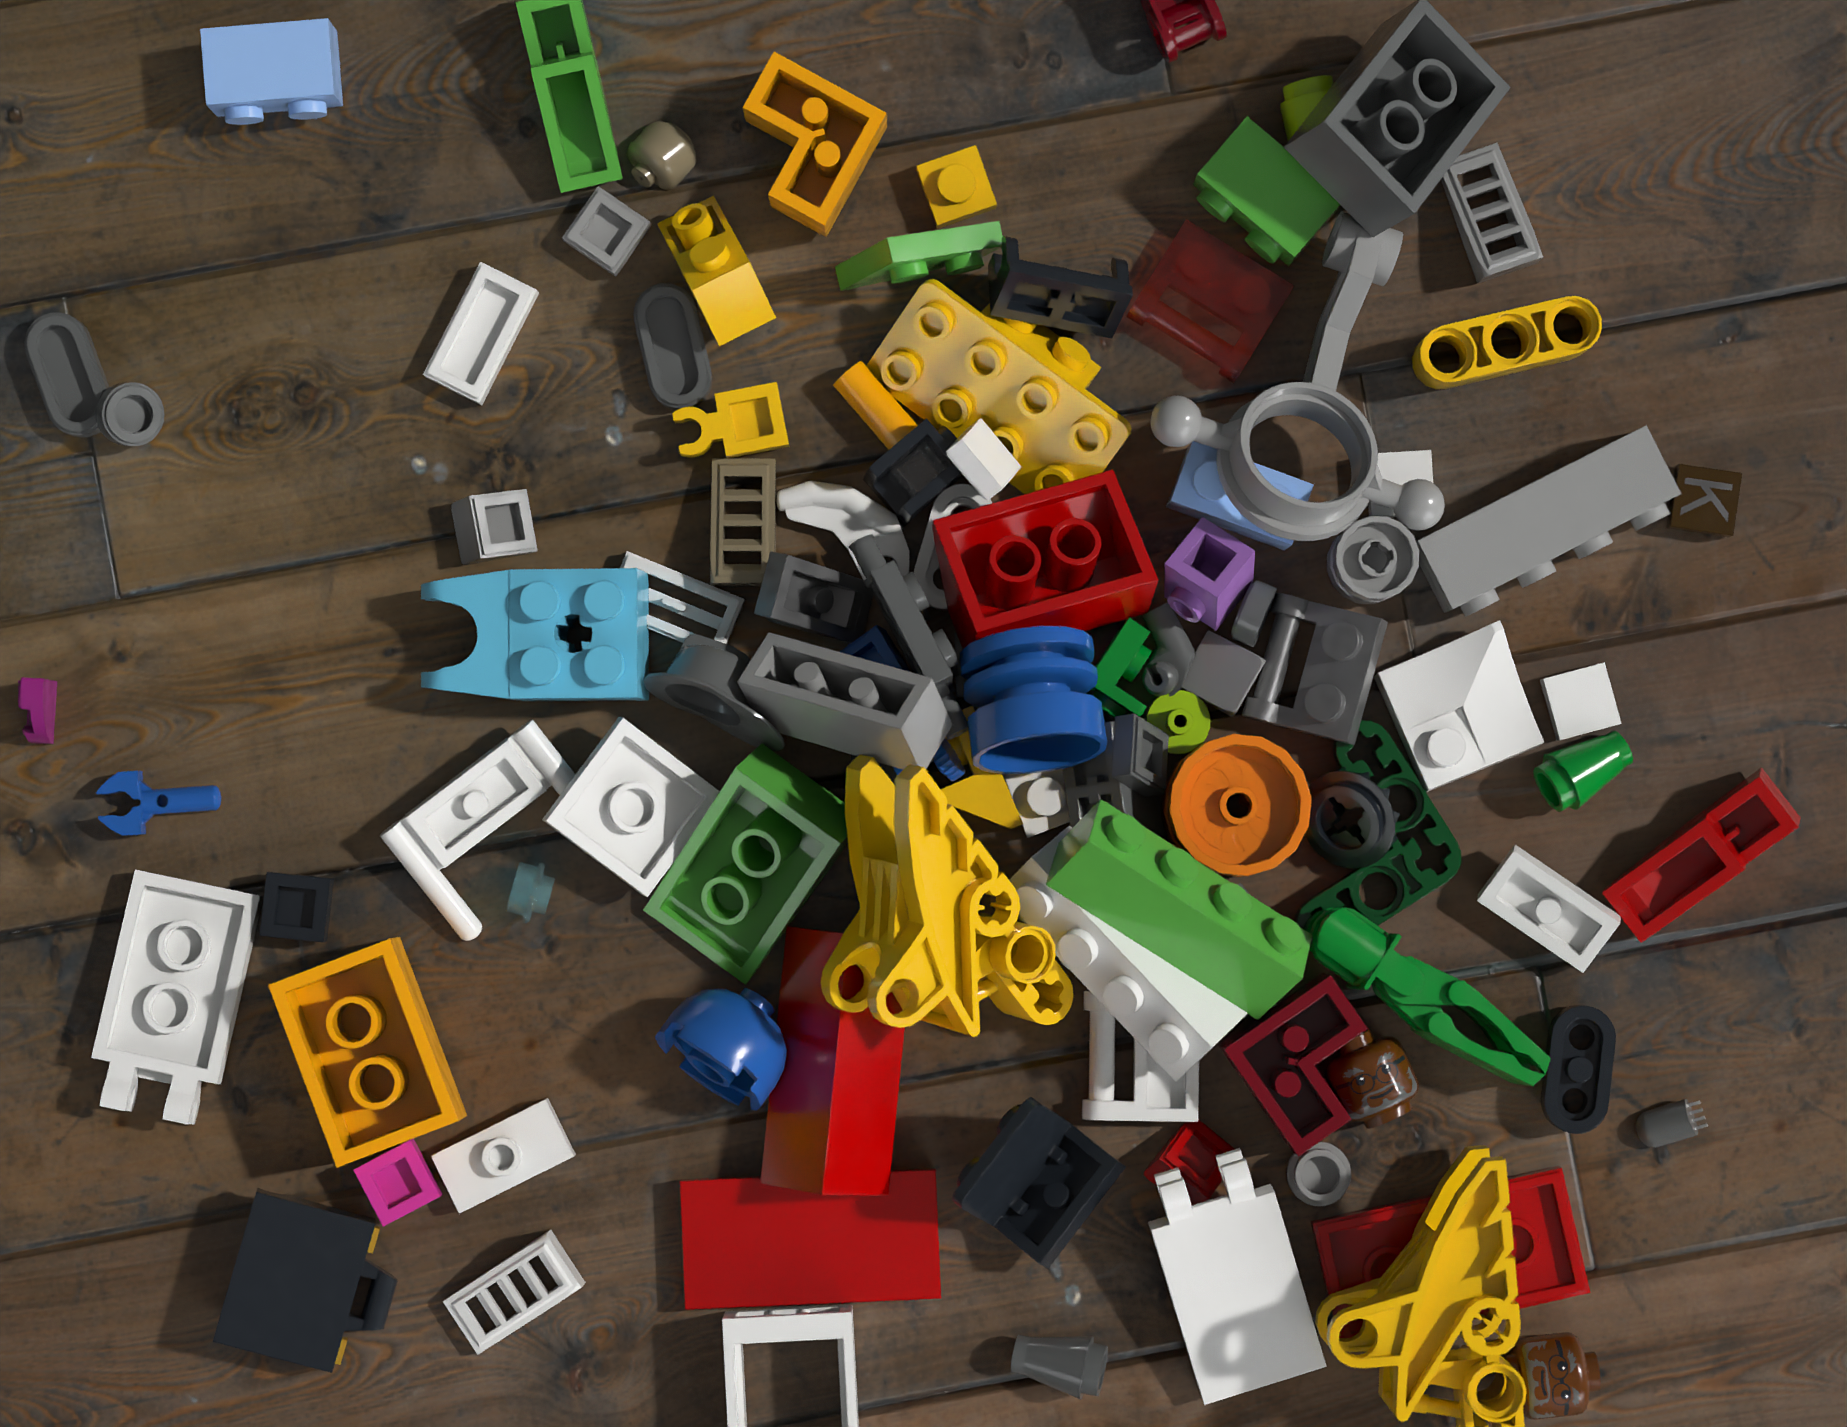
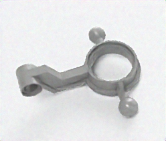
[1150,211,1445,541]

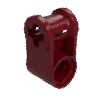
[1140,0,1227,63]

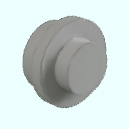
[1286,1141,1351,1206]

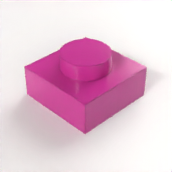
[354,1138,443,1227]

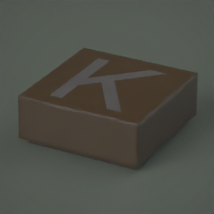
[1666,464,1742,537]

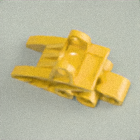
[821,755,1074,1037]
[1315,1145,1527,1427]

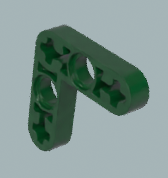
[1294,721,1461,929]

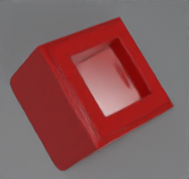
[1144,1119,1235,1205]

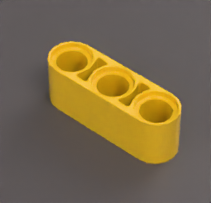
[1412,296,1602,389]

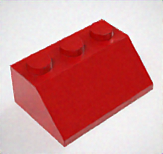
[932,470,1158,649]

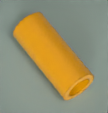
[833,360,918,450]

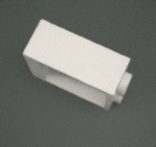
[722,1304,859,1427]

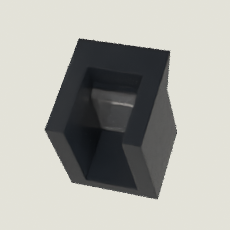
[863,418,963,527]

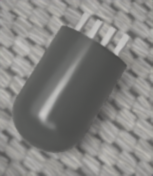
[1635,1099,1708,1148]

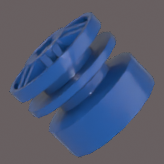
[959,626,1107,774]

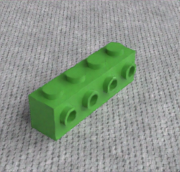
[1046,799,1312,1020]

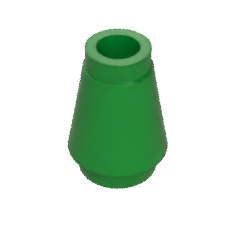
[1533,730,1633,812]

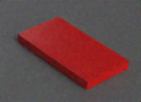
[1310,1166,1590,1339]
[680,1168,941,1310]

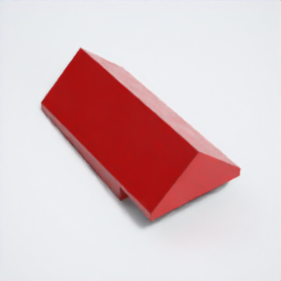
[760,926,905,1196]

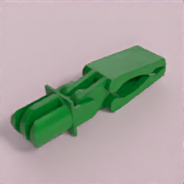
[1304,908,1551,1086]

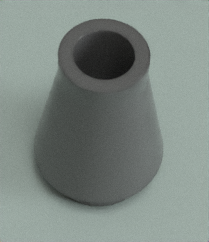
[1011,1335,1108,1400]

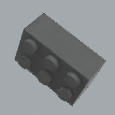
[1284,0,1511,237]

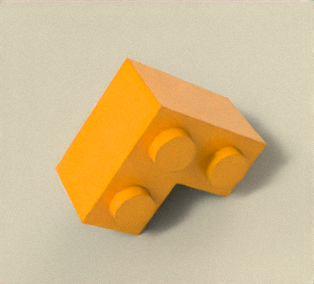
[743,52,887,237]

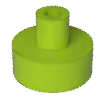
[1146,690,1211,754]

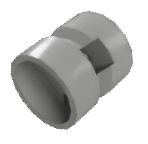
[1327,516,1419,604]

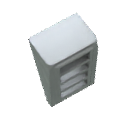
[1441,143,1543,284]

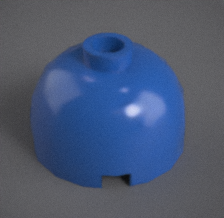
[655,988,787,1111]

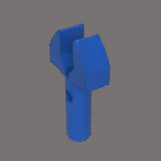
[96,771,222,836]

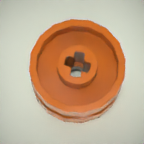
[1161,734,1312,877]

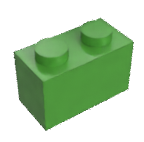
[1193,116,1340,267]

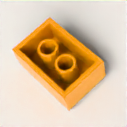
[268,937,467,1167]

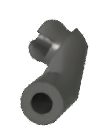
[1142,603,1195,697]

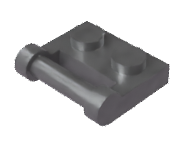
[1242,593,1388,745]

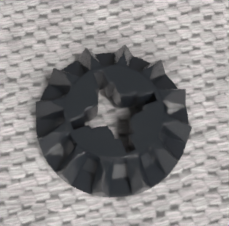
[1305,767,1400,869]

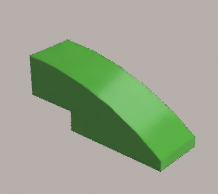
[515,0,623,193]

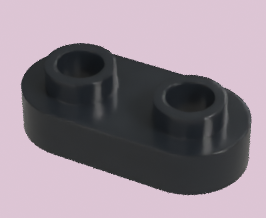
[1541,1005,1616,1134]

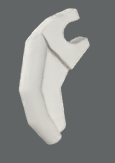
[776,481,909,580]

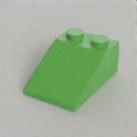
[643,743,848,985]

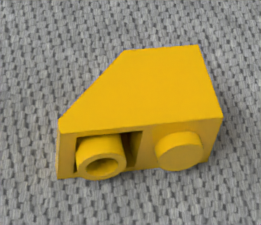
[657,195,776,346]

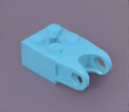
[421,568,649,701]

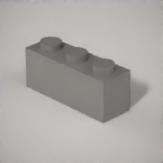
[737,632,953,770]

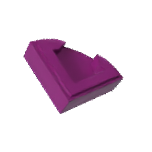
[18,677,57,744]

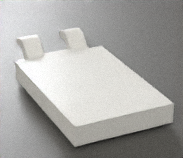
[91,870,264,1125]
[1148,1148,1327,1405]

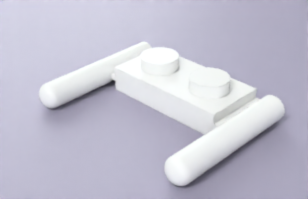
[380,719,576,941]

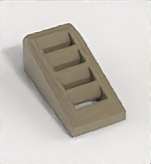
[710,458,776,586]

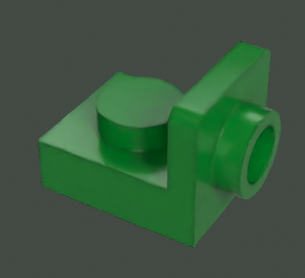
[1091,618,1152,719]

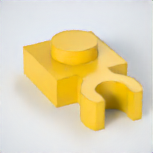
[672,382,789,459]

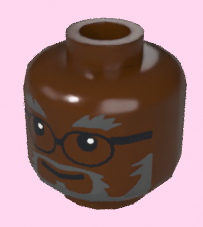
[1324,1029,1419,1129]
[1503,1332,1601,1420]

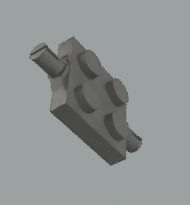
[849,534,968,740]

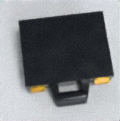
[213,1188,398,1373]

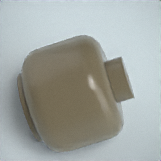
[627,121,697,190]

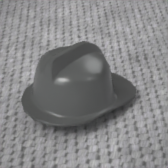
[643,634,785,752]

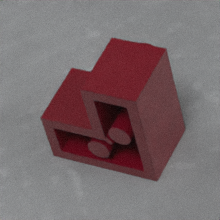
[1218,973,1368,1156]

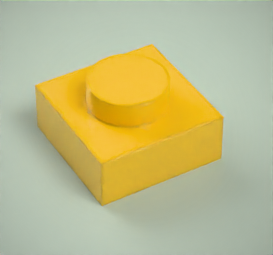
[916,145,997,229]

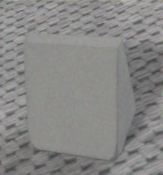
[451,489,538,565]
[1182,630,1266,717]

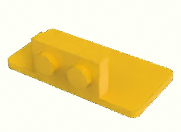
[867,279,1131,494]

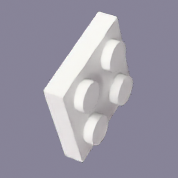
[542,717,720,897]

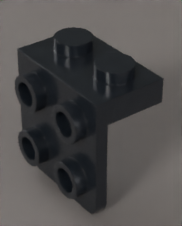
[952,1097,1126,1269]

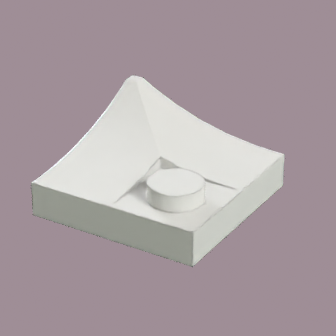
[1374,620,1544,792]

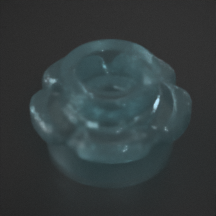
[506,862,555,923]

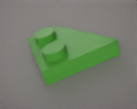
[835,221,1003,291]

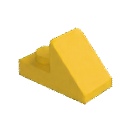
[941,706,1023,829]

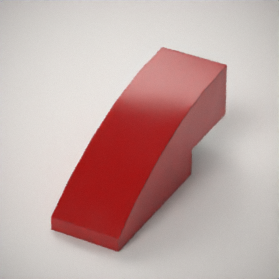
[1602,767,1801,943]

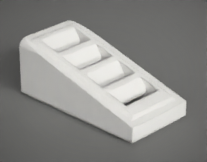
[443,1229,586,1355]

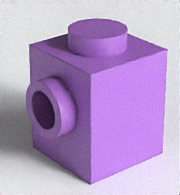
[1164,517,1255,631]

